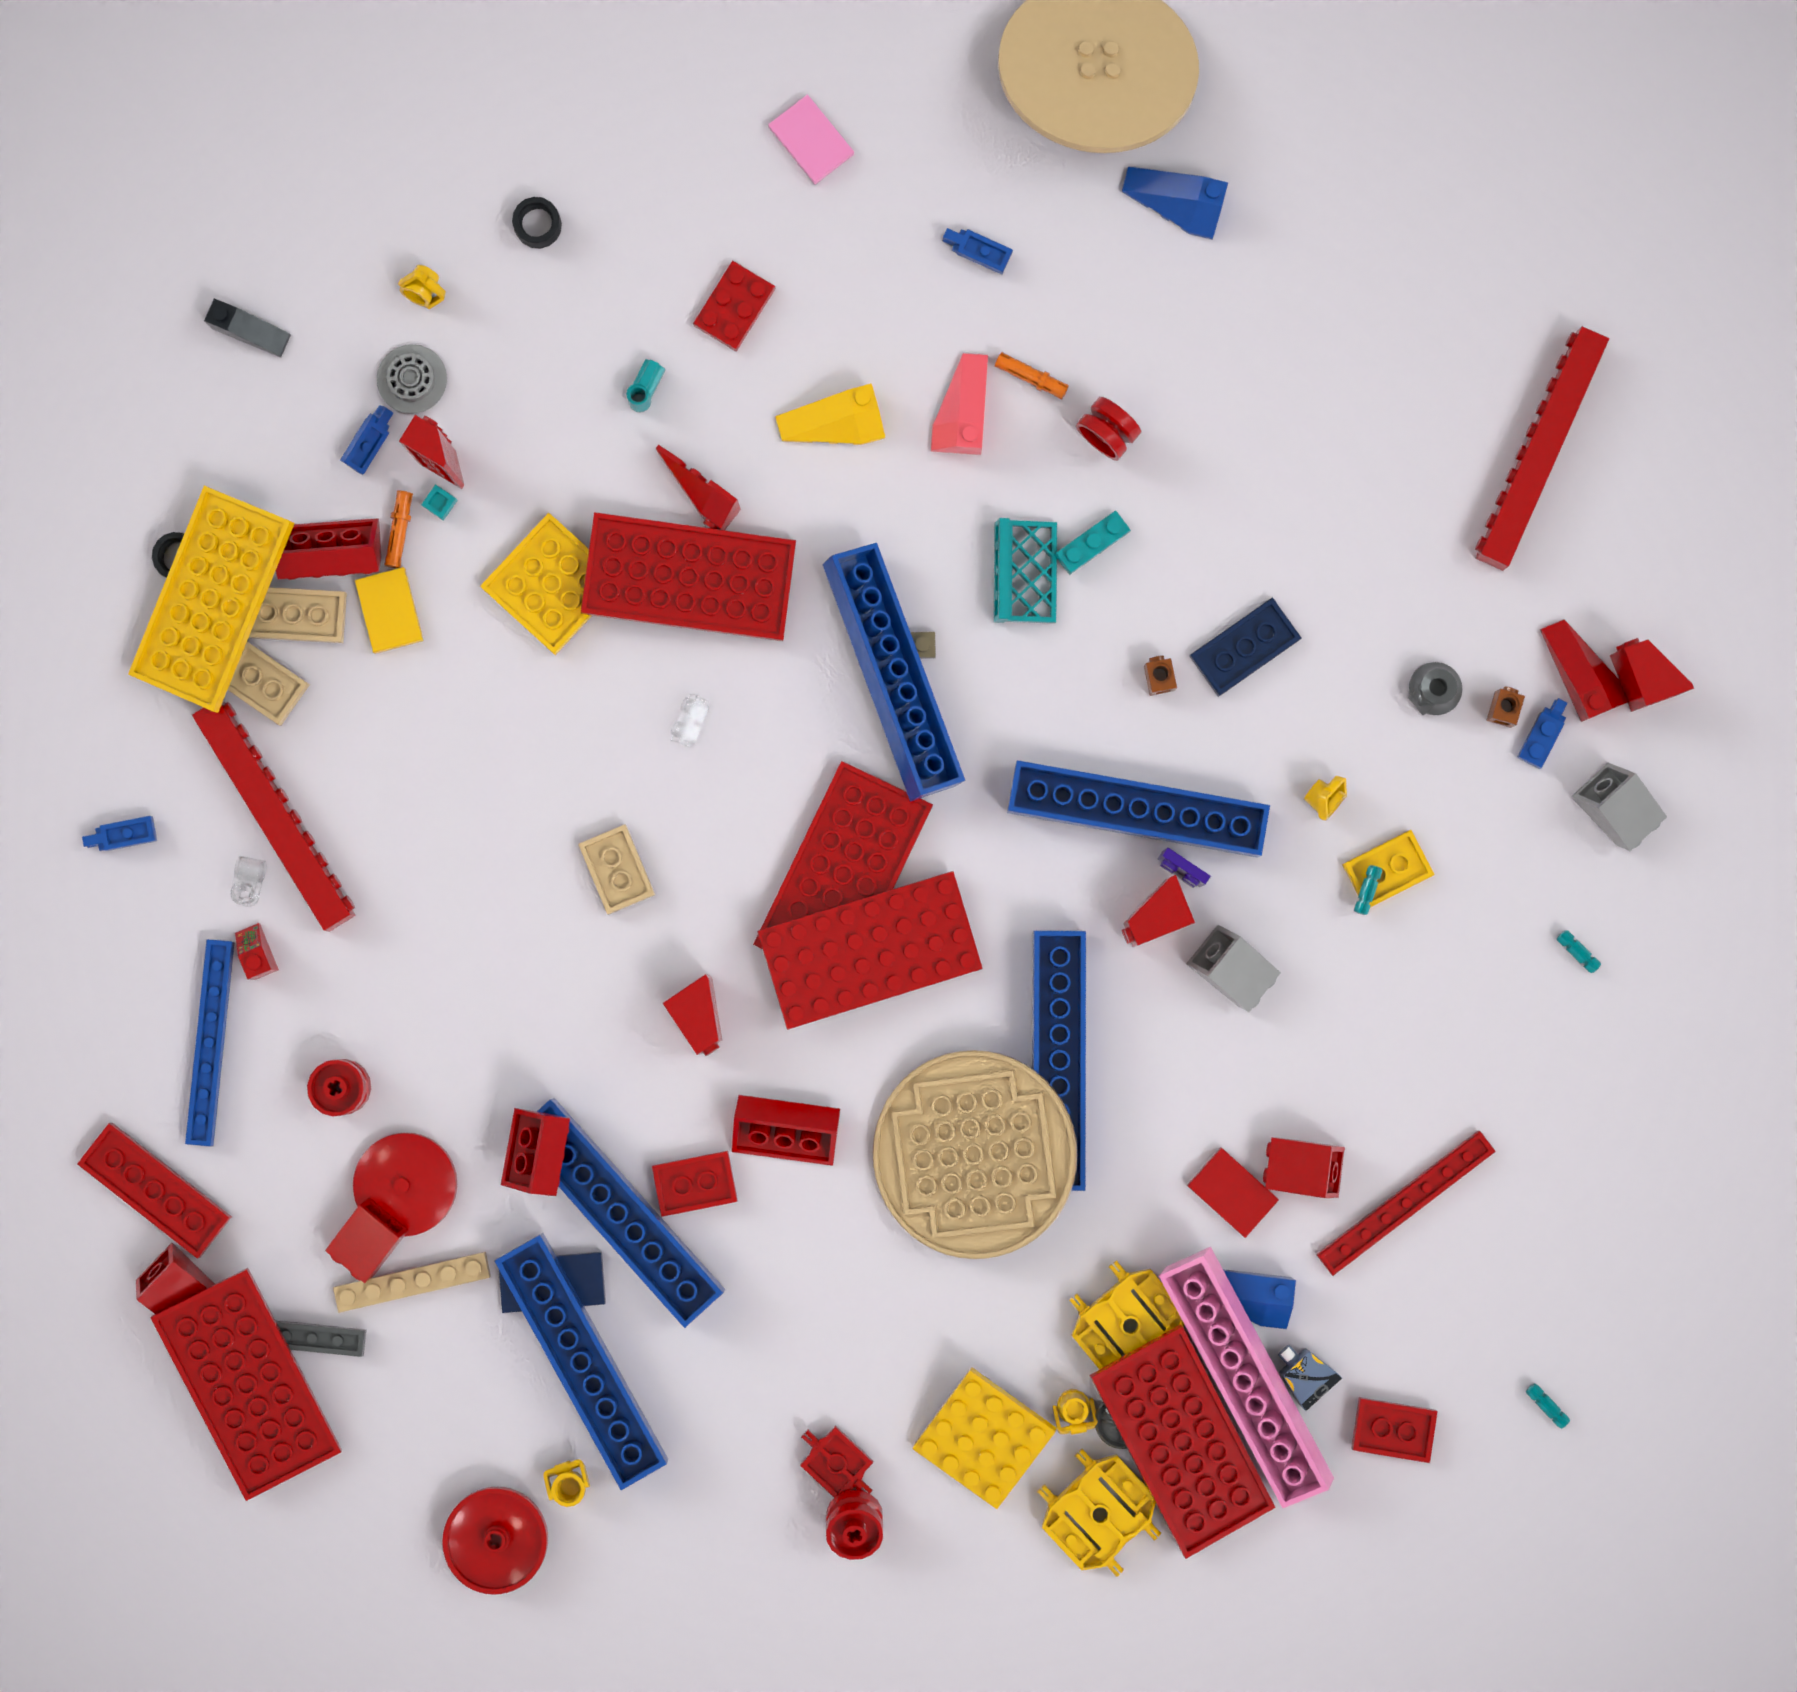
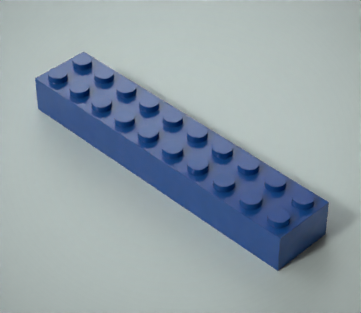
[822,543,966,802]
[1007,760,1270,858]
[1032,931,1086,1191]
[537,1098,725,1328]
[495,1233,668,1490]

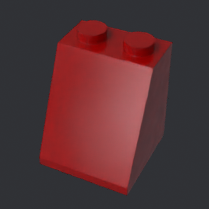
[1610,638,1694,712]
[1122,875,1195,947]
[663,974,722,1056]
[1263,1137,1345,1198]
[136,1243,215,1314]

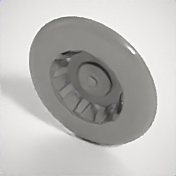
[377,344,447,414]

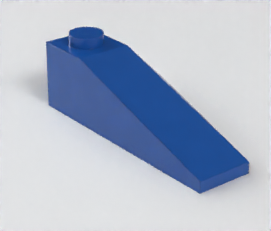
[1122,167,1228,240]
[1223,1269,1296,1329]

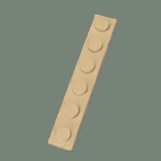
[333,1252,491,1313]

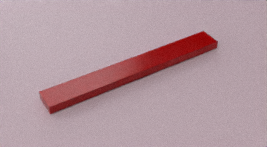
[1316,1131,1496,1276]

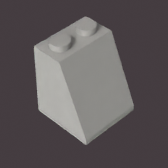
[1571,763,1667,851]
[1186,925,1281,1012]

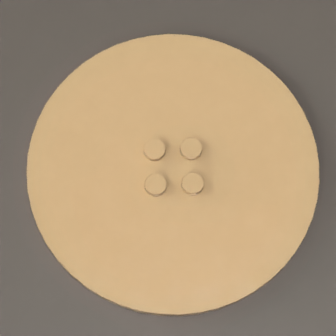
[998,0,1199,153]
[873,1050,1077,1259]

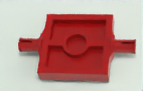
[800,1425,873,1498]

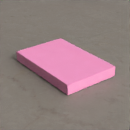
[768,94,854,185]

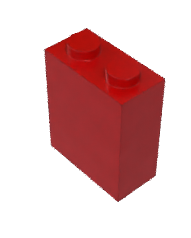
[325,1198,409,1283]

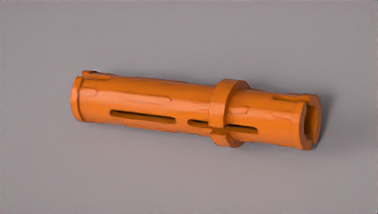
[995,352,1069,400]
[384,490,413,568]

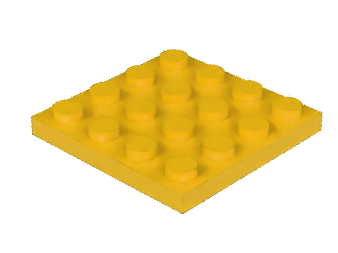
[480,513,592,655]
[912,1367,1057,1509]

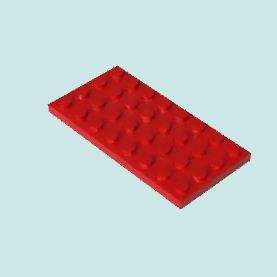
[581,512,796,641]
[753,761,933,949]
[757,871,983,1030]
[150,1268,342,1501]
[1089,1325,1276,1559]

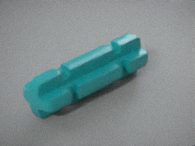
[1354,865,1382,915]
[1557,930,1601,973]
[1526,1383,1570,1429]

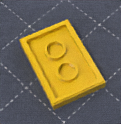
[355,567,424,654]
[1342,830,1435,908]

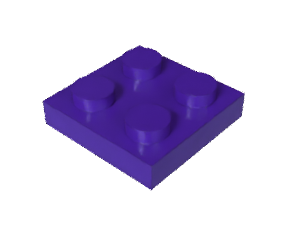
[1158,848,1211,888]

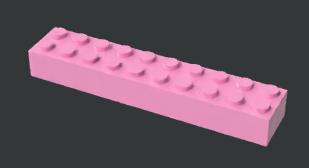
[1159,1247,1334,1508]

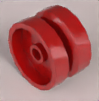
[1076,397,1142,461]
[307,1059,371,1117]
[826,1490,883,1560]

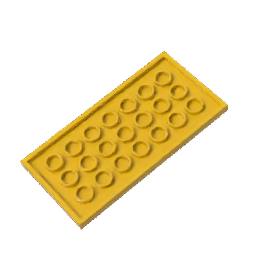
[128,486,295,713]

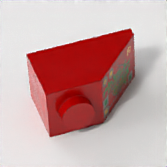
[235,923,279,980]

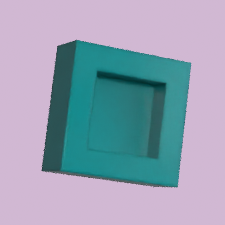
[421,484,458,521]

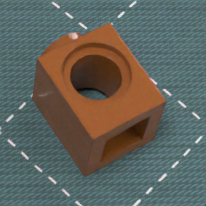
[1144,656,1177,696]
[1486,687,1525,728]

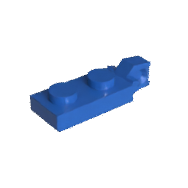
[942,228,1013,275]
[340,405,393,475]
[1517,698,1567,769]
[82,816,157,851]

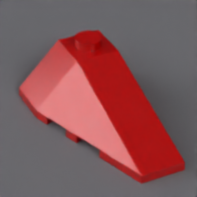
[656,444,741,530]
[1540,619,1629,722]

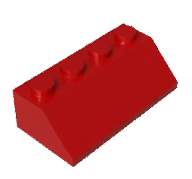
[399,415,464,489]
[276,518,382,580]
[732,1095,840,1166]

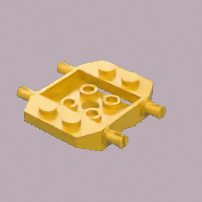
[1069,1260,1184,1370]
[1037,1448,1161,1577]

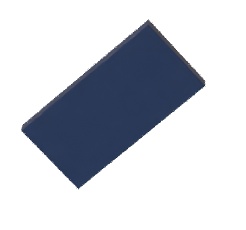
[1189,597,1302,697]
[499,1252,606,1313]

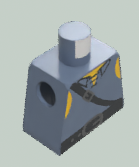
[1278,1345,1342,1411]

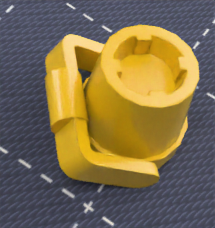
[398,265,446,309]
[1304,776,1347,821]
[1052,1389,1098,1435]
[543,1459,590,1507]

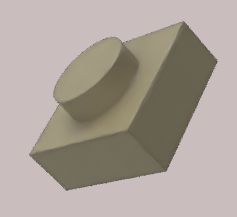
[910,632,936,659]

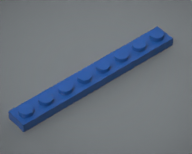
[185,939,235,1146]

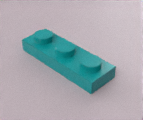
[1055,510,1131,575]

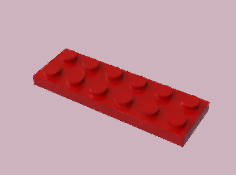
[77,1123,232,1259]

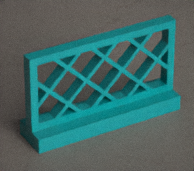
[994,518,1057,623]

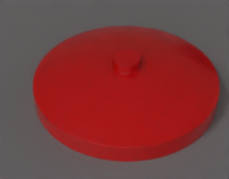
[353,1133,457,1236]
[442,1487,548,1595]

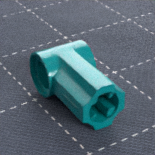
[626,359,665,412]

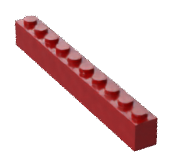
[1475,326,1610,571]
[192,701,356,932]

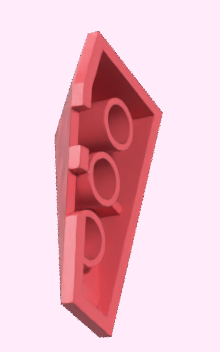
[931,353,988,455]

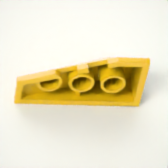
[775,383,886,445]

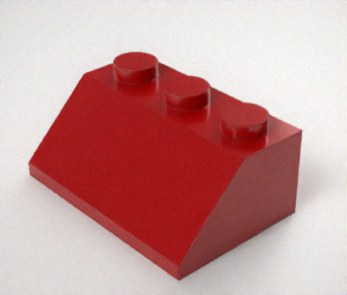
[501,1108,570,1196]

